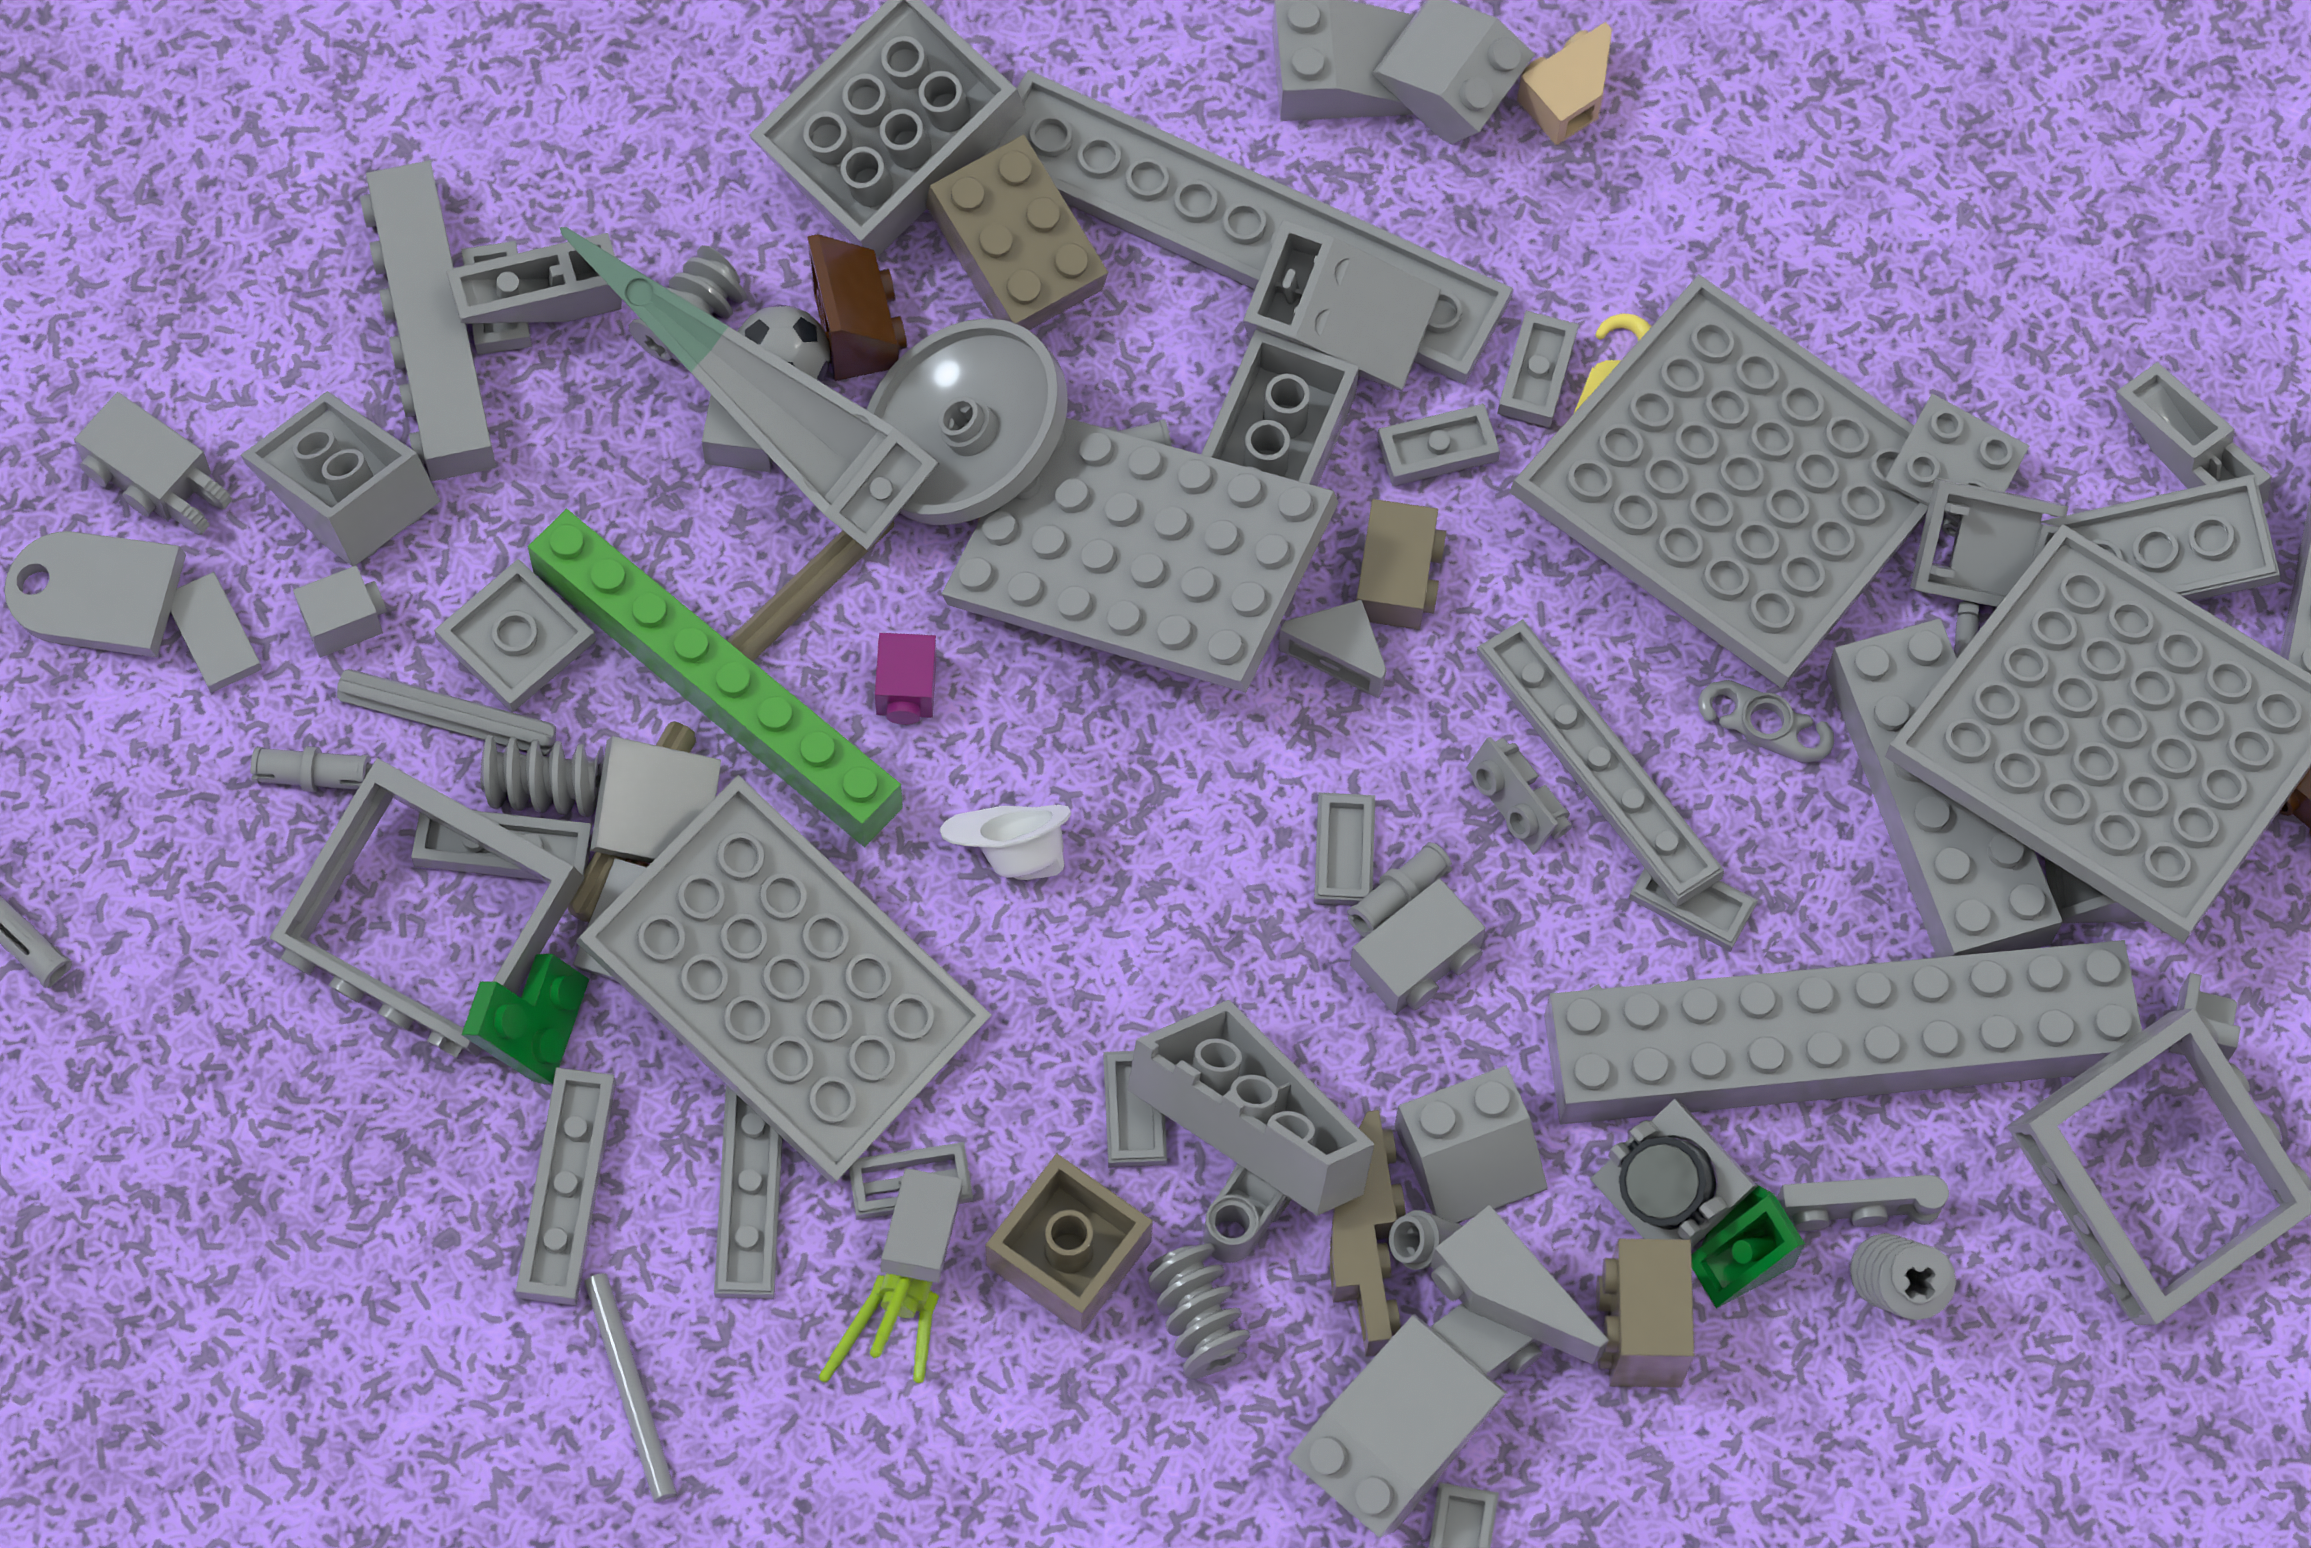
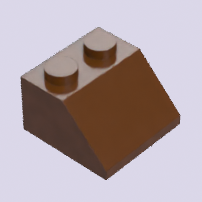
[807,234,907,381]

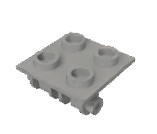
[1884,394,2030,537]

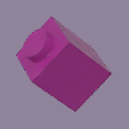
[875,633,937,725]

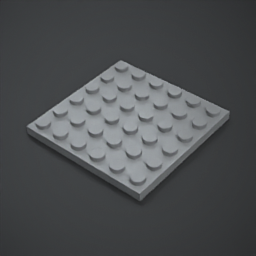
[1509,274,1928,689]
[1885,524,2311,944]

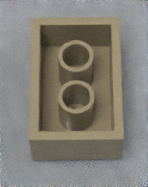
[925,134,1109,330]

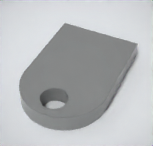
[5,531,186,657]

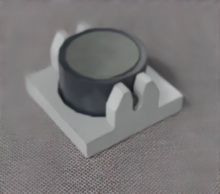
[1590,1099,1757,1249]

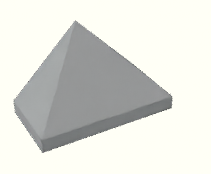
[1278,600,1386,699]

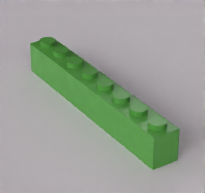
[527,508,903,848]

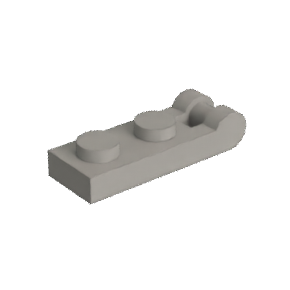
[1777,1175,1949,1231]

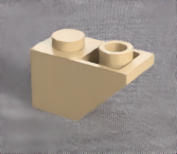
[1517,22,1612,146]

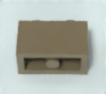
[1356,499,1446,630]

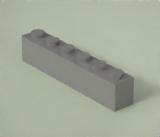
[360,160,496,482]

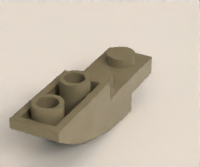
[1330,1110,1406,1356]

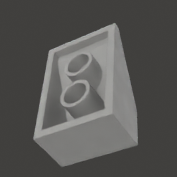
[1272,0,1415,121]
[241,391,440,566]
[1288,1315,1507,1538]

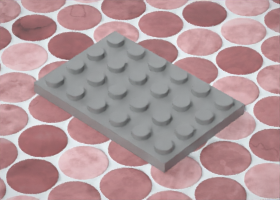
[942,418,1339,693]
[576,775,992,1185]

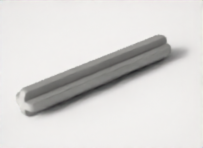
[337,669,556,756]

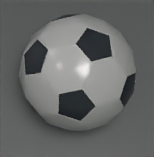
[737,304,831,382]

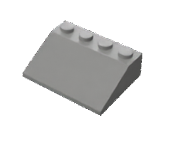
[749,0,1026,258]

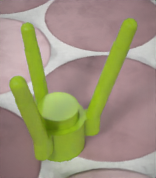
[819,1273,939,1383]

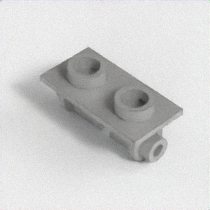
[1466,737,1572,855]

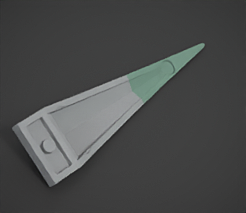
[560,227,939,551]

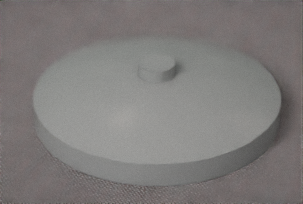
[867,319,1068,525]

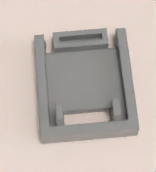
[1910,478,2069,607]

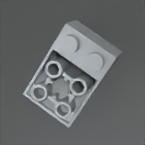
[1243,219,1441,391]

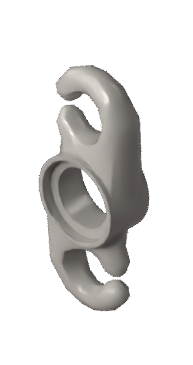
[1698,680,1834,763]

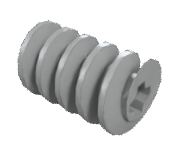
[629,245,747,364]
[480,735,604,817]
[1850,1233,1956,1320]
[1147,1243,1251,1379]

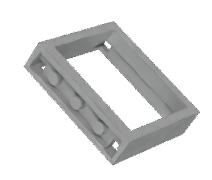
[269,758,585,1058]
[2007,1008,2311,1325]

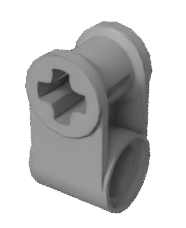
[1203,1164,1292,1263]

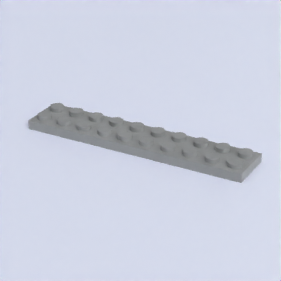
[980,70,1513,385]

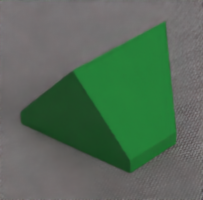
[1691,1183,1805,1308]

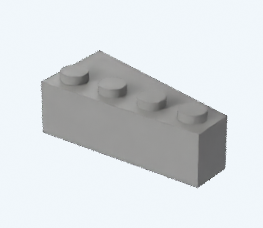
[1127,1000,1374,1216]

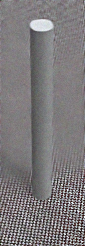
[584,1273,677,1503]

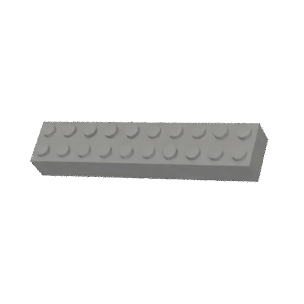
[1544,940,2142,1125]

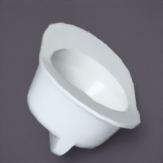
[940,805,1071,880]

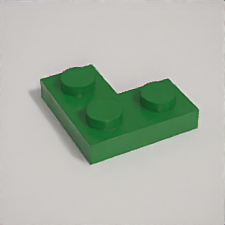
[461,954,589,1085]

